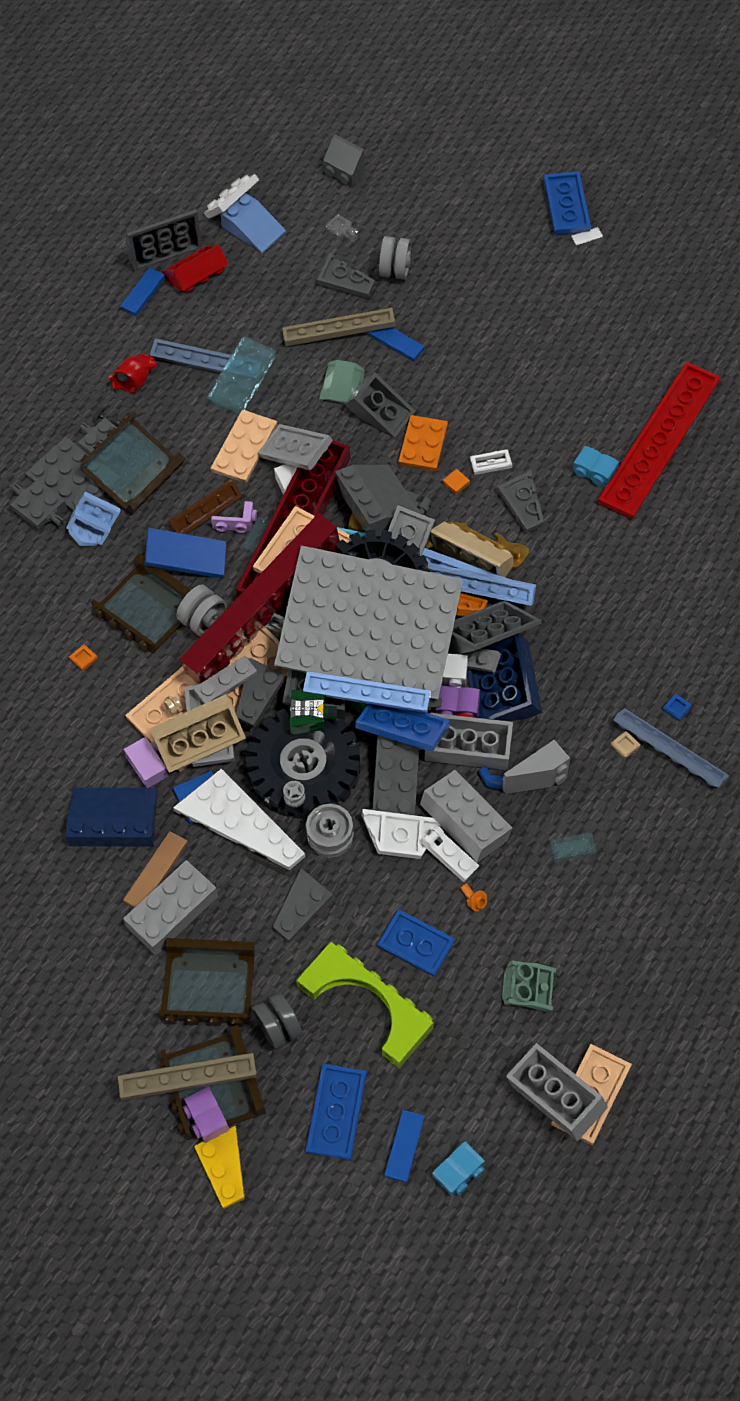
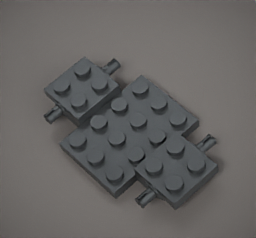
[10,418,133,530]

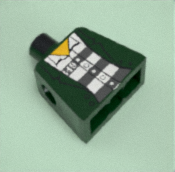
[290,690,337,735]

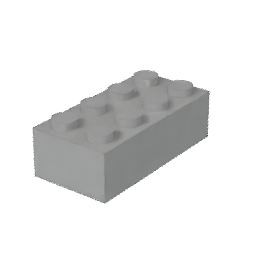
[425,713,513,770]
[420,770,512,863]
[123,860,218,955]
[506,1043,608,1142]

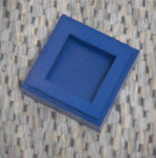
[663,693,692,721]

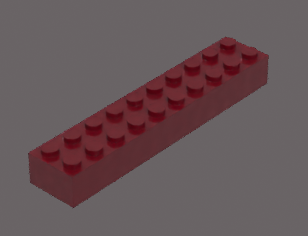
[236,440,350,598]
[179,513,340,684]

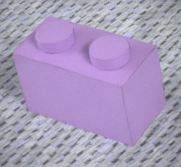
[124,737,168,788]

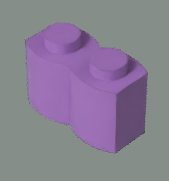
[436,686,480,718]
[183,1087,230,1143]

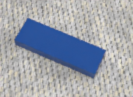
[120,268,165,316]
[369,327,425,362]
[384,1110,425,1183]

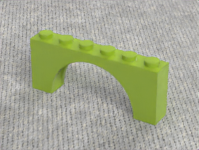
[296,942,433,1069]

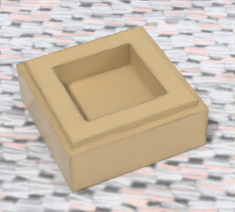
[611,731,640,759]

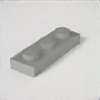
[194,656,257,704]

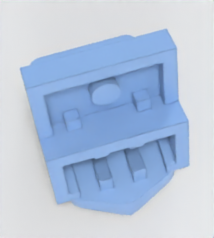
[66,492,121,546]

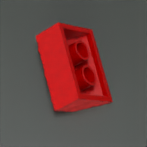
[162,244,228,292]

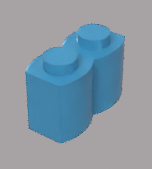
[573,446,619,487]
[432,1141,485,1196]

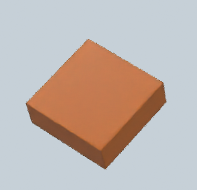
[443,469,470,495]
[69,644,98,671]

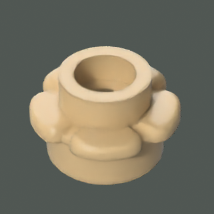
[164,696,182,716]

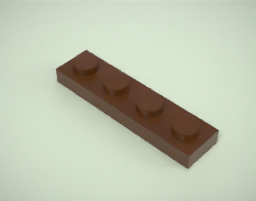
[168,480,242,534]

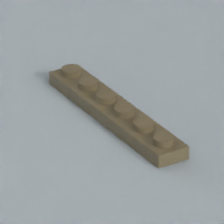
[283,308,395,346]
[118,1053,257,1101]

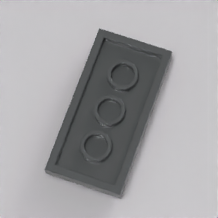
[373,735,419,816]

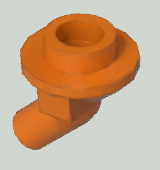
[460,883,487,911]

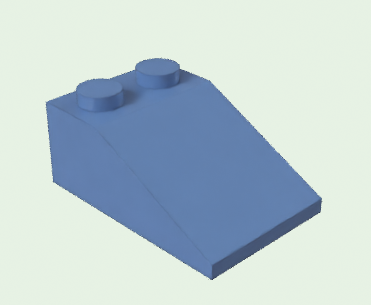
[220,193,286,254]

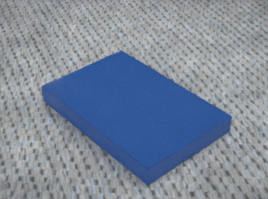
[377,909,455,977]

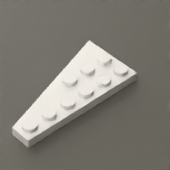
[173,769,305,870]

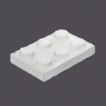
[204,174,259,218]

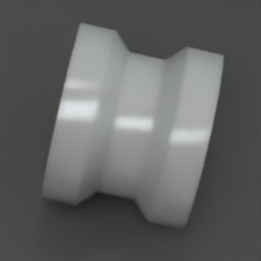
[283,781,305,807]

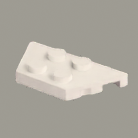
[361,809,441,859]

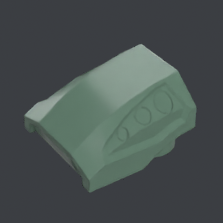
[319,360,365,404]
[502,960,556,1012]

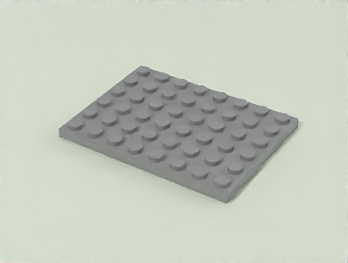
[274,546,463,701]

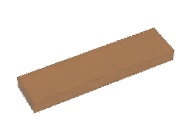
[123,831,188,908]

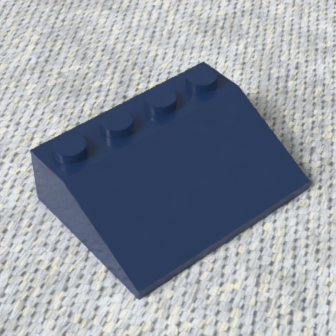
[467,633,543,721]
[66,788,158,847]

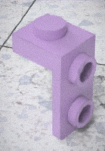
[211,501,257,533]

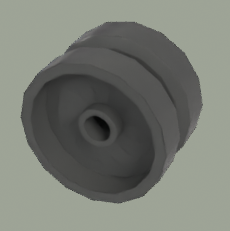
[251,992,303,1050]

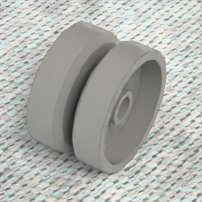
[379,236,411,280]
[176,585,227,637]
[306,804,354,858]

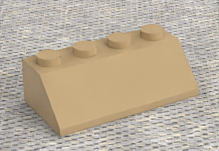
[430,522,514,578]
[149,694,246,773]

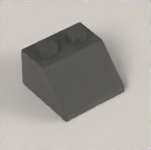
[323,134,365,187]

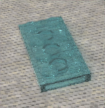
[207,335,277,415]

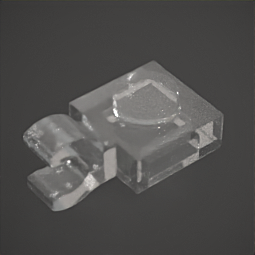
[326,214,358,243]

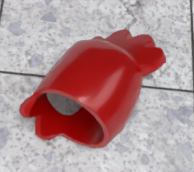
[108,353,157,393]

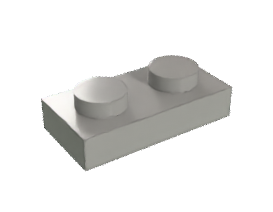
[461,648,501,673]

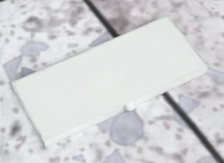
[572,227,603,245]

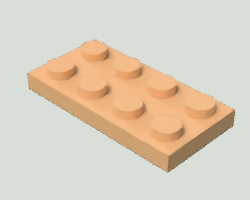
[211,410,277,484]
[551,1044,632,1146]

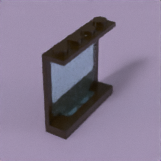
[80,412,185,516]
[91,554,191,654]
[158,938,255,1027]
[159,1025,266,1140]

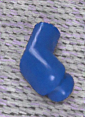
[478,767,504,789]

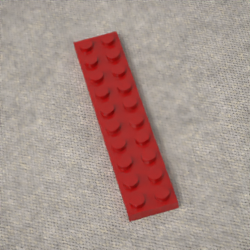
[598,362,720,520]

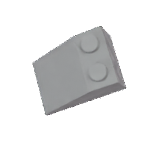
[502,740,570,794]

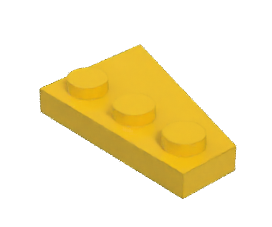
[194,1126,244,1209]

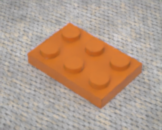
[399,415,448,471]

